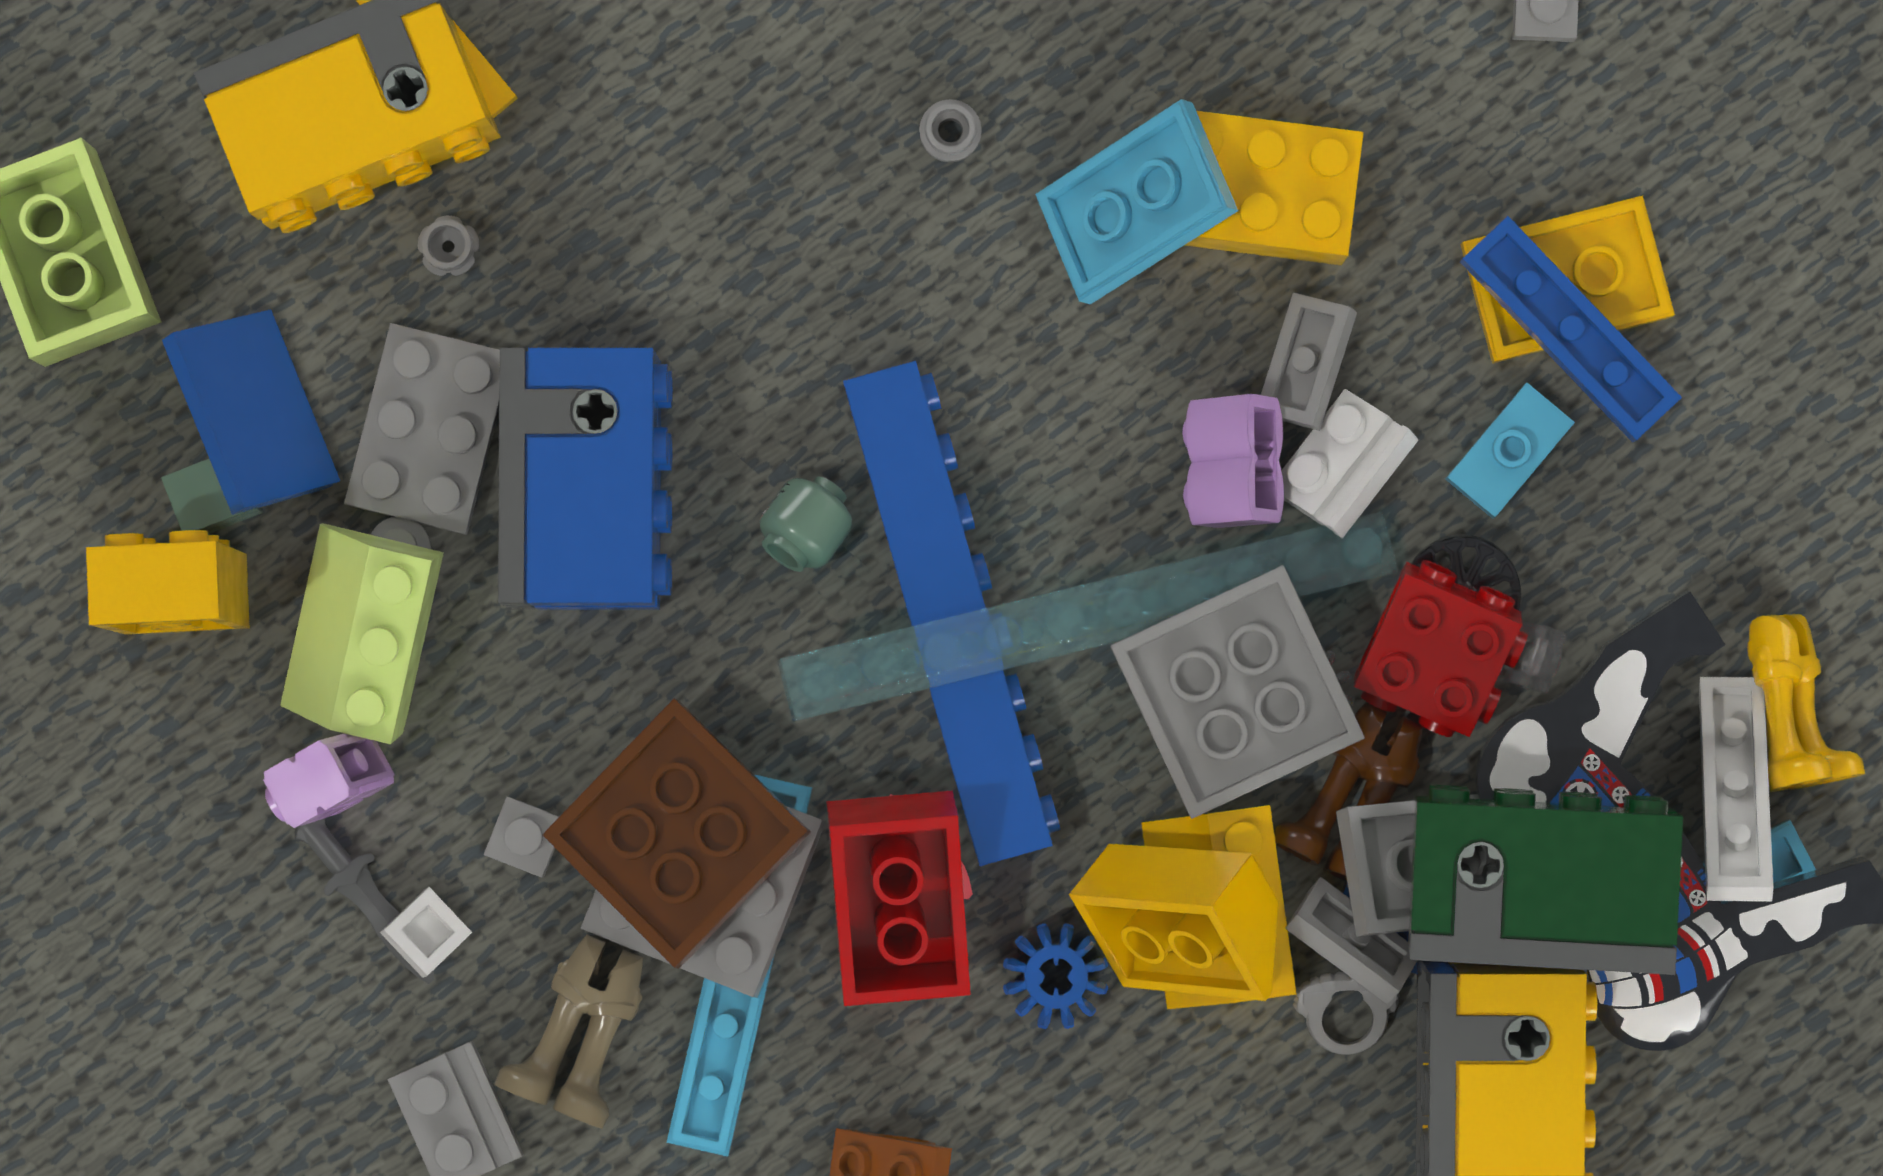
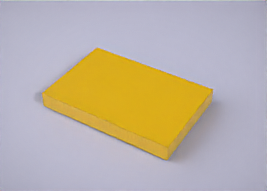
[1460,195,1675,364]

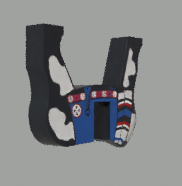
[1475,591,1883,1051]

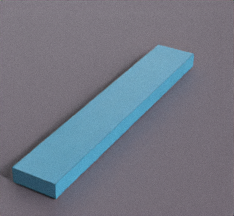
[667,775,813,1157]

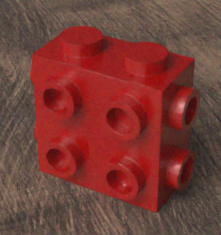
[1354,560,1528,737]

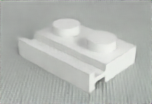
[1281,389,1418,539]

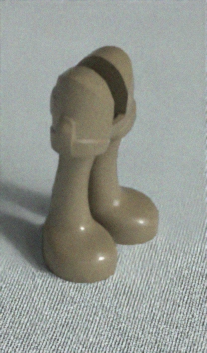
[494,934,643,1129]

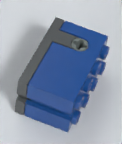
[498,348,673,610]

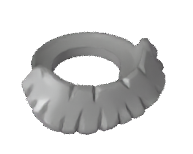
[1293,972,1400,1055]

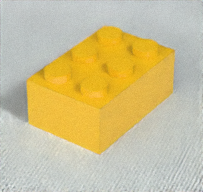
[1184,111,1364,265]
[86,530,250,634]

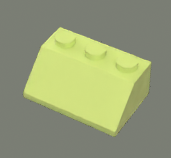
[280,523,444,744]

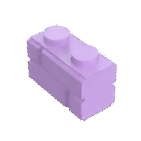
[263,733,395,828]

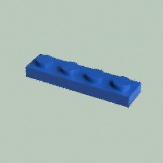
[1460,216,1682,443]

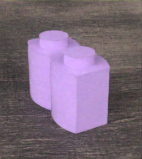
[1183,394,1284,528]

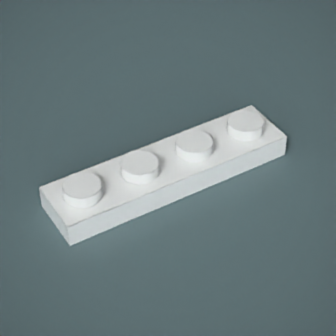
[1699,677,1774,902]

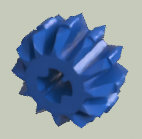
[1003,923,1108,1029]

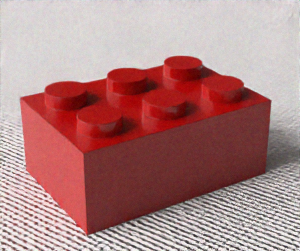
[826,790,971,1006]

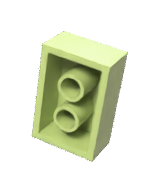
[0,138,161,367]

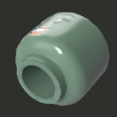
[759,476,852,572]

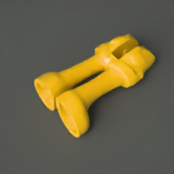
[1747,614,1865,792]

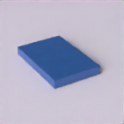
[162,309,340,515]

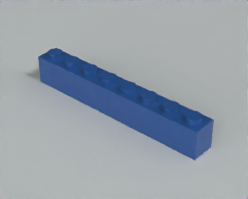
[843,361,1061,866]

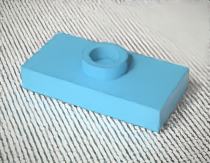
[1445,383,1575,519]

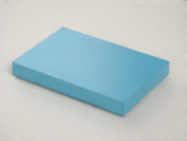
[1035,99,1239,304]

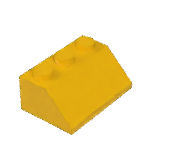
[1141,805,1297,1009]
[1069,844,1278,1001]

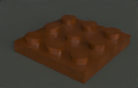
[542,698,811,969]

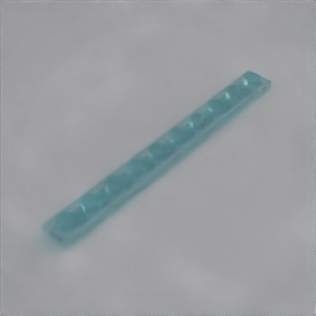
[777,512,1398,722]

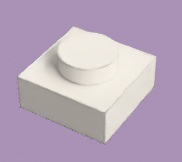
[380,887,472,978]

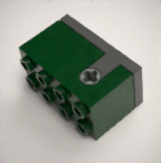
[1408,785,1683,975]

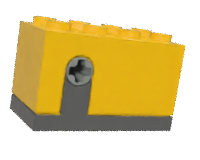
[194,0,501,233]
[1415,960,1597,1176]

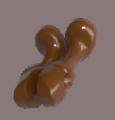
[1274,702,1423,881]

